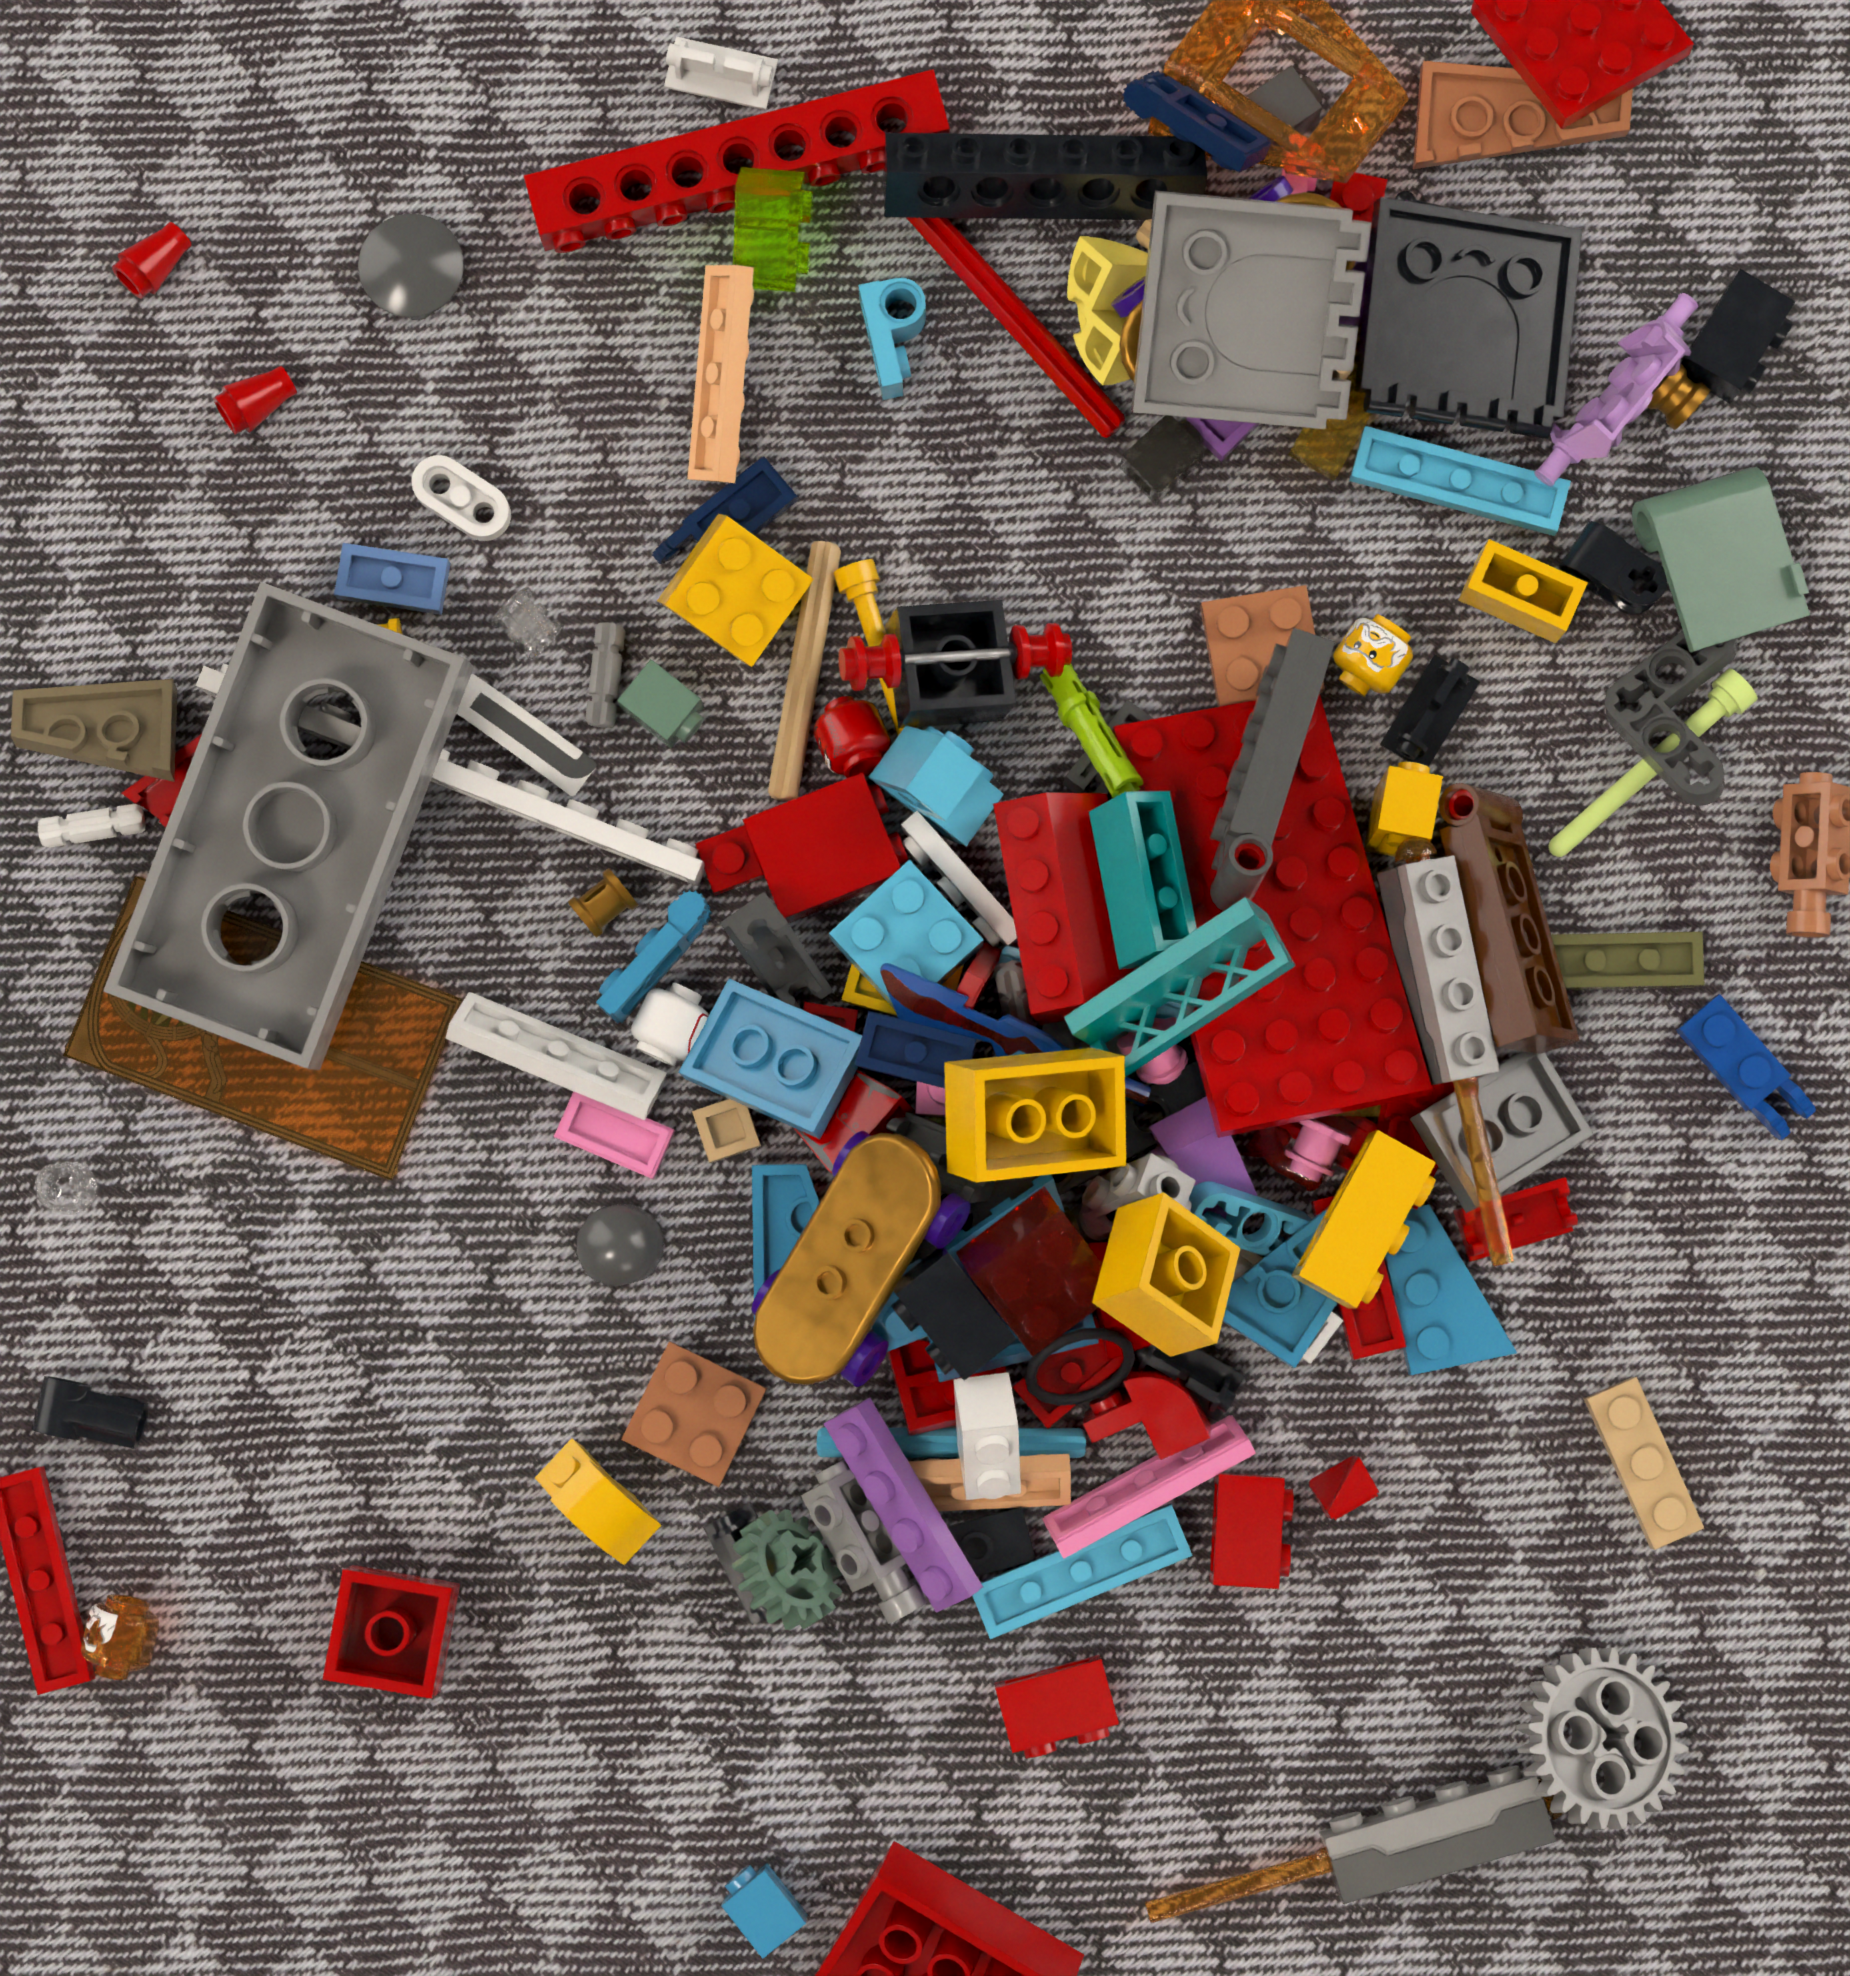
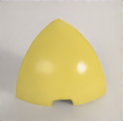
[1067,236,1148,385]

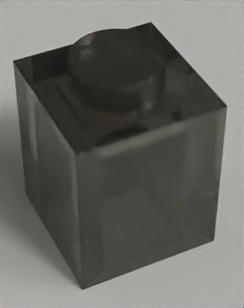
[1120,415,1205,505]

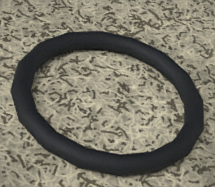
[1024,1327,1135,1406]

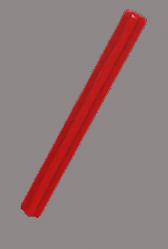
[906,217,1125,438]

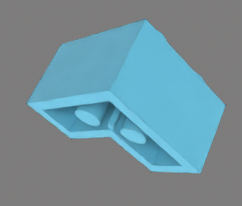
[869,725,1004,846]

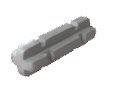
[585,622,625,728]
[994,960,1039,1054]

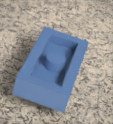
[334,543,451,615]

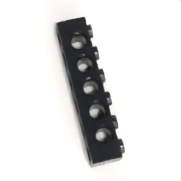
[883,133,1208,220]

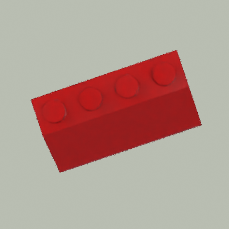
[993,792,1137,1025]

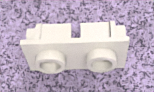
[664,36,778,111]

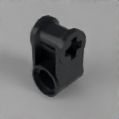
[1559,521,1667,615]

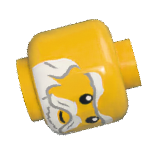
[1333,614,1413,697]

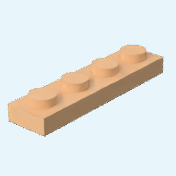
[687,265,754,483]

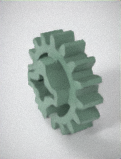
[732,1509,842,1630]

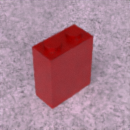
[742,772,908,923]

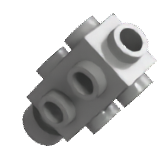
[1071,1153,1196,1244]
[801,1459,927,1624]

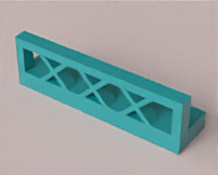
[1064,897,1296,1077]

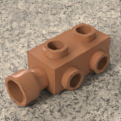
[1770,772,1850,938]

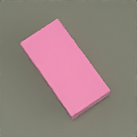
[554,1092,675,1180]

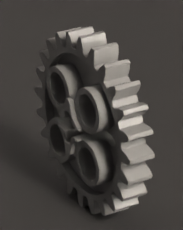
[1516,1648,1689,1830]

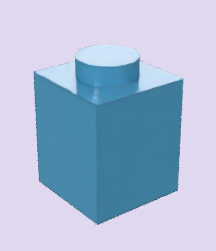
[721,1863,808,1959]

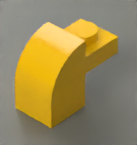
[535,1438,661,1565]

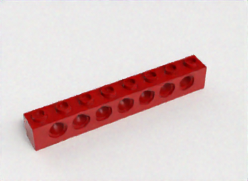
[524,69,950,253]

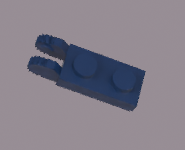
[1122,70,1271,173]
[652,456,798,564]

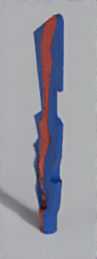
[880,963,1151,1107]

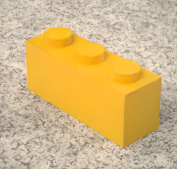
[1291,1130,1436,1309]

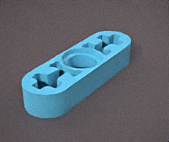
[1189,1181,1312,1256]

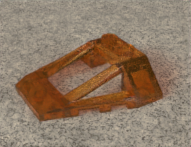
[1147,0,1409,183]

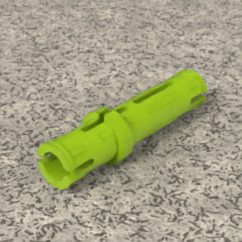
[1040,664,1143,798]

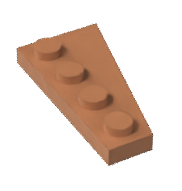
[1413,61,1633,169]

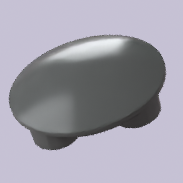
[358,214,465,320]

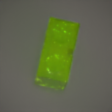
[733,167,813,292]

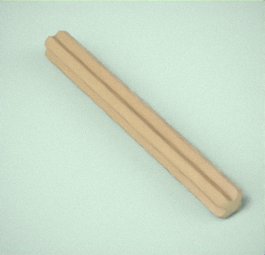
[768,541,841,801]

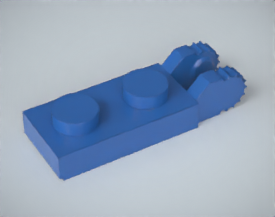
[1676,994,1816,1141]

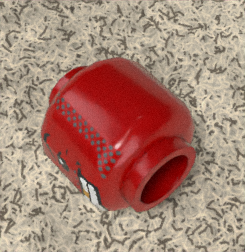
[814,696,891,778]

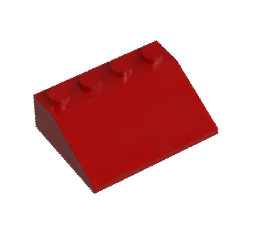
[814,1841,1084,1976]

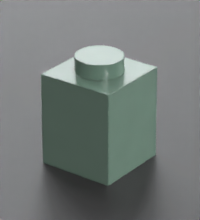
[617,659,704,748]

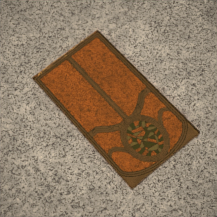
[63,875,463,1181]

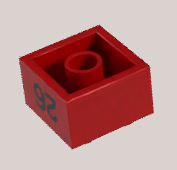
[322,1565,460,1699]

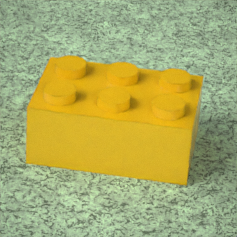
[944,1048,1126,1183]

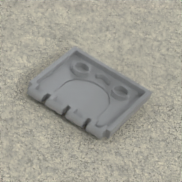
[1131,191,1371,429]

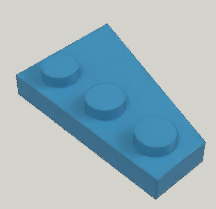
[752,1164,820,1321]

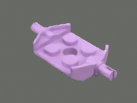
[1534,293,1698,487]

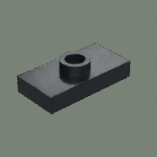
[947,1507,1036,1576]

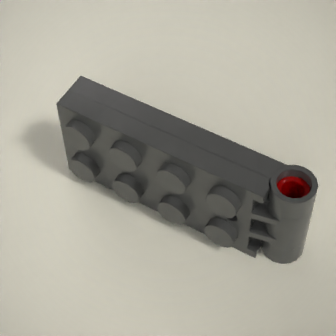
[1210,628,1335,911]

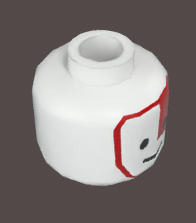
[631,982,709,1067]

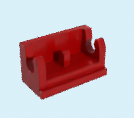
[1453,1177,1578,1262]

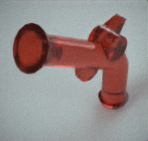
[1240,1126,1324,1192]

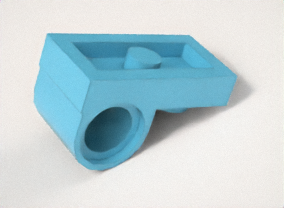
[858,278,926,400]

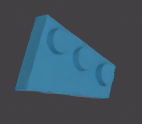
[1384,1205,1517,1375]
[1223,1206,1337,1368]

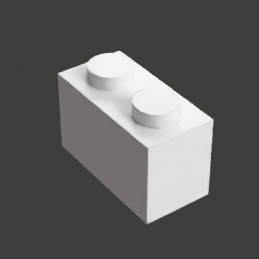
[954,1372,1021,1500]

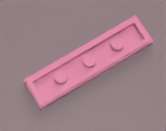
[1042,1415,1256,1559]

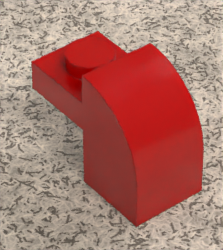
[1083,1365,1211,1460]

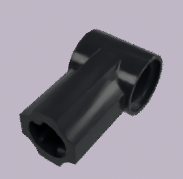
[31,1376,149,1449]

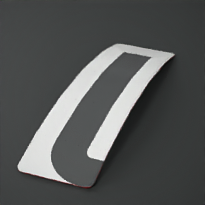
[456,674,597,796]

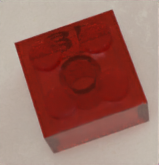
[956,1186,1103,1357]

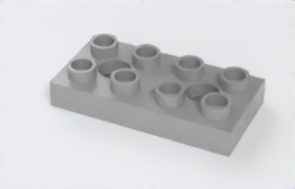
[103,582,474,1070]

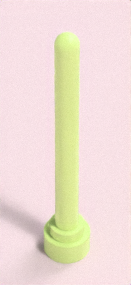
[1549,668,1758,857]

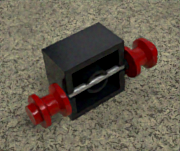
[838,600,1072,729]

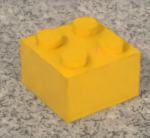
[657,513,814,667]
[1092,1192,1240,1357]

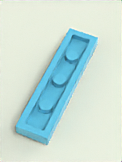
[1349,426,1571,536]
[972,1504,1193,1639]

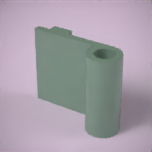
[1632,467,1810,653]

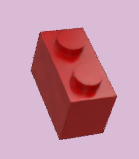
[1209,1473,1294,1589]
[994,1655,1119,1758]

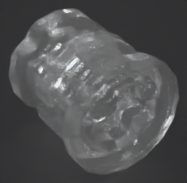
[491,587,564,659]
[35,1162,98,1215]

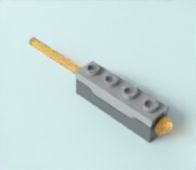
[1377,837,1514,1266]
[1145,1765,1564,1923]

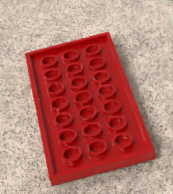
[1112,693,1432,1138]

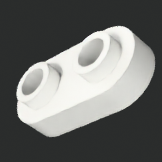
[412,455,511,541]

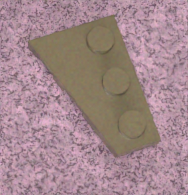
[11,679,177,782]

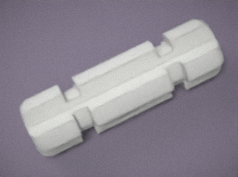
[38,804,146,848]

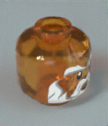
[81,1594,159,1680]

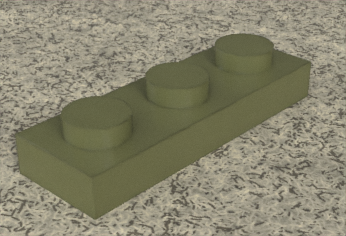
[1551,932,1705,990]

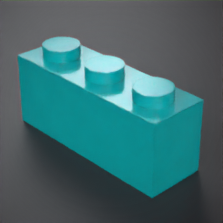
[1089,791,1197,969]

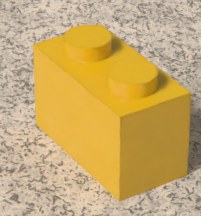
[1458,539,1588,643]
[1364,762,1443,861]

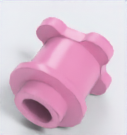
[1117,1017,1188,1085]
[1284,1119,1351,1182]

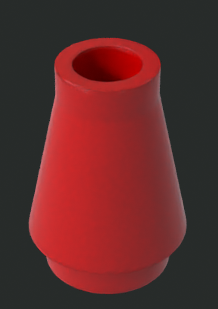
[112,222,192,299]
[213,366,297,435]

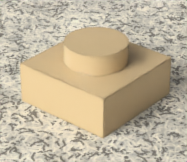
[692,1099,761,1163]

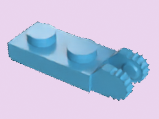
[596,890,712,1023]

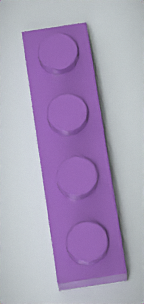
[824,1397,983,1613]

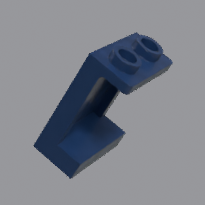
[855,1011,976,1089]

